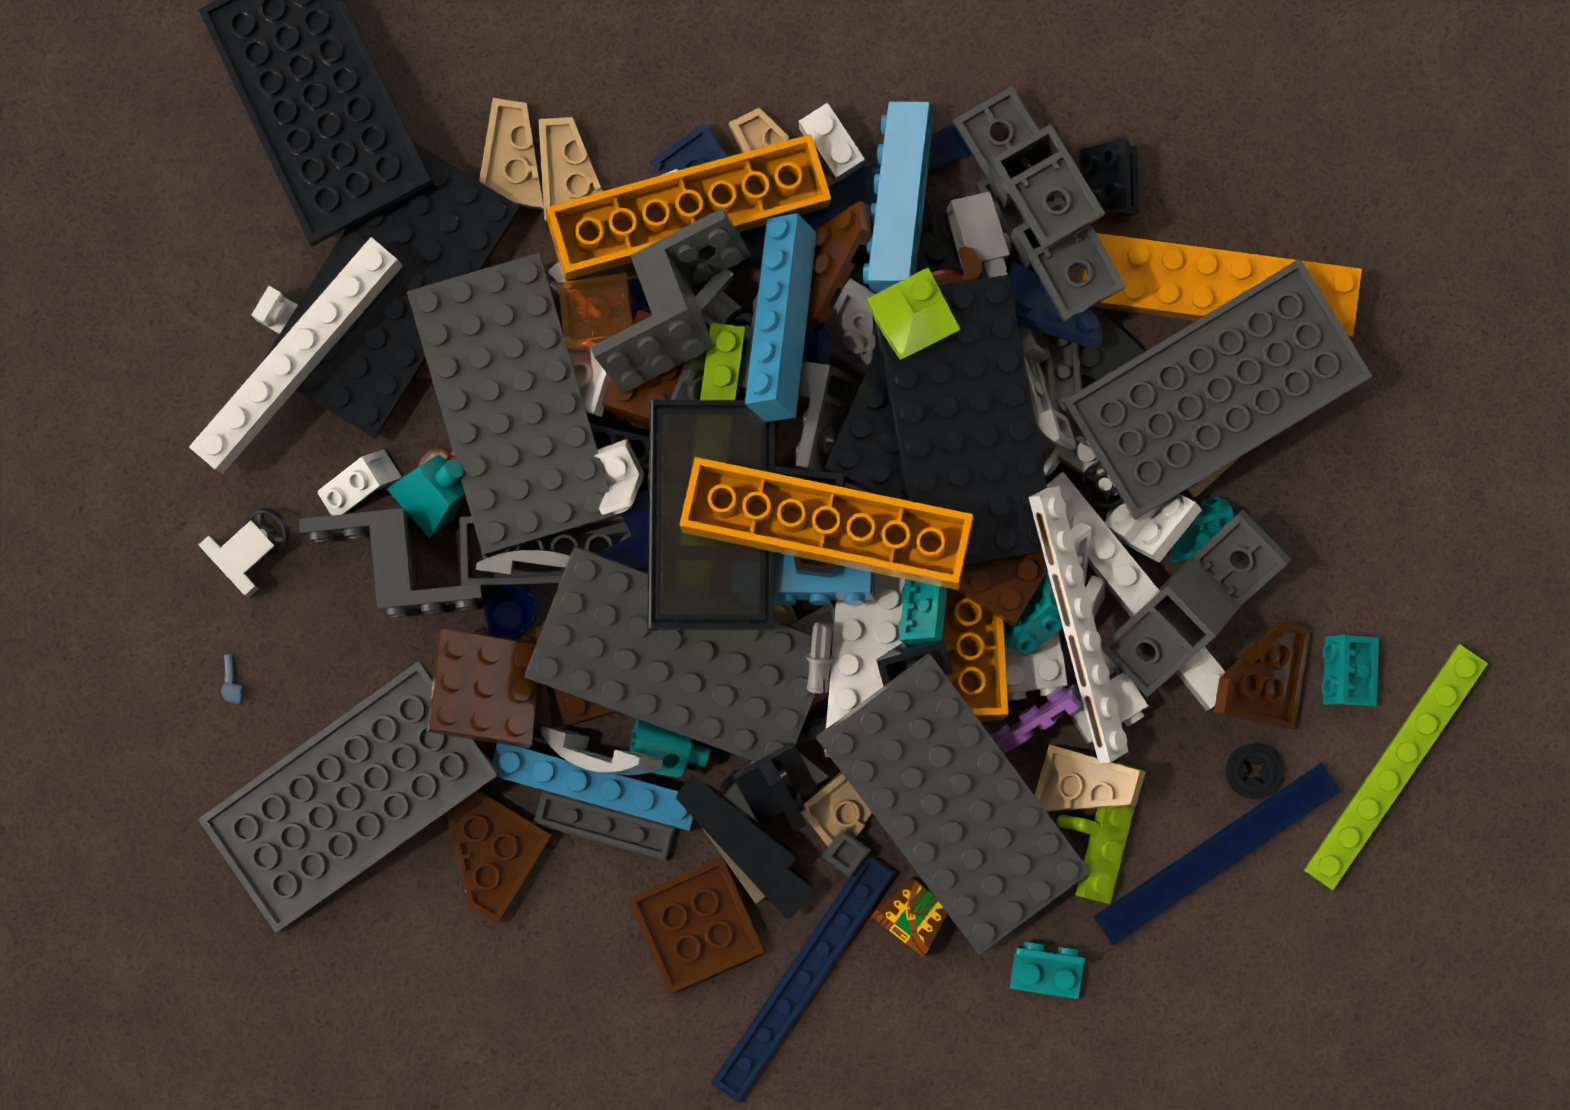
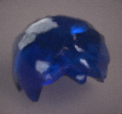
[484,584,537,639]

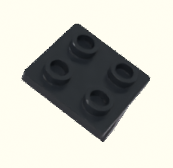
[1079,139,1139,216]
[733,743,819,831]

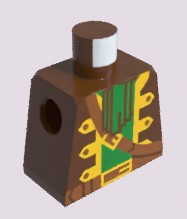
[871,878,948,957]

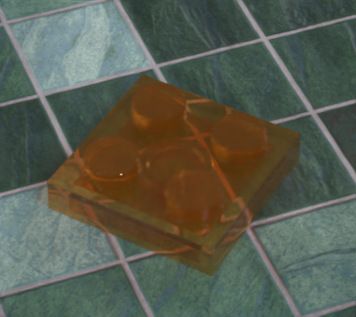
[558,273,633,352]

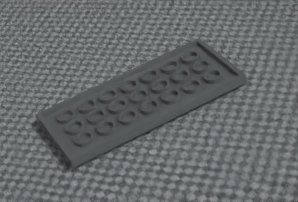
[407,253,617,556]
[1062,259,1373,520]
[524,546,833,762]
[816,653,1090,955]
[198,660,500,933]

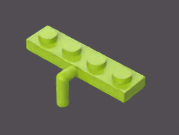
[1057,762,1144,904]

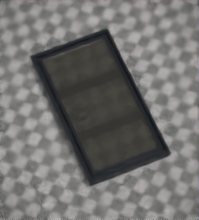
[647,399,775,631]

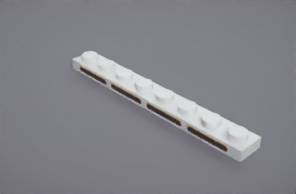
[1029,486,1128,764]

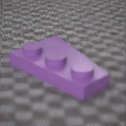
[990,684,1081,754]

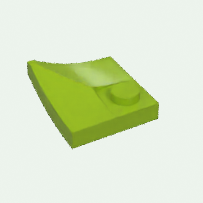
[865,268,961,360]

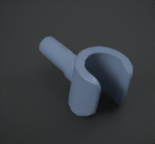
[221,654,243,704]

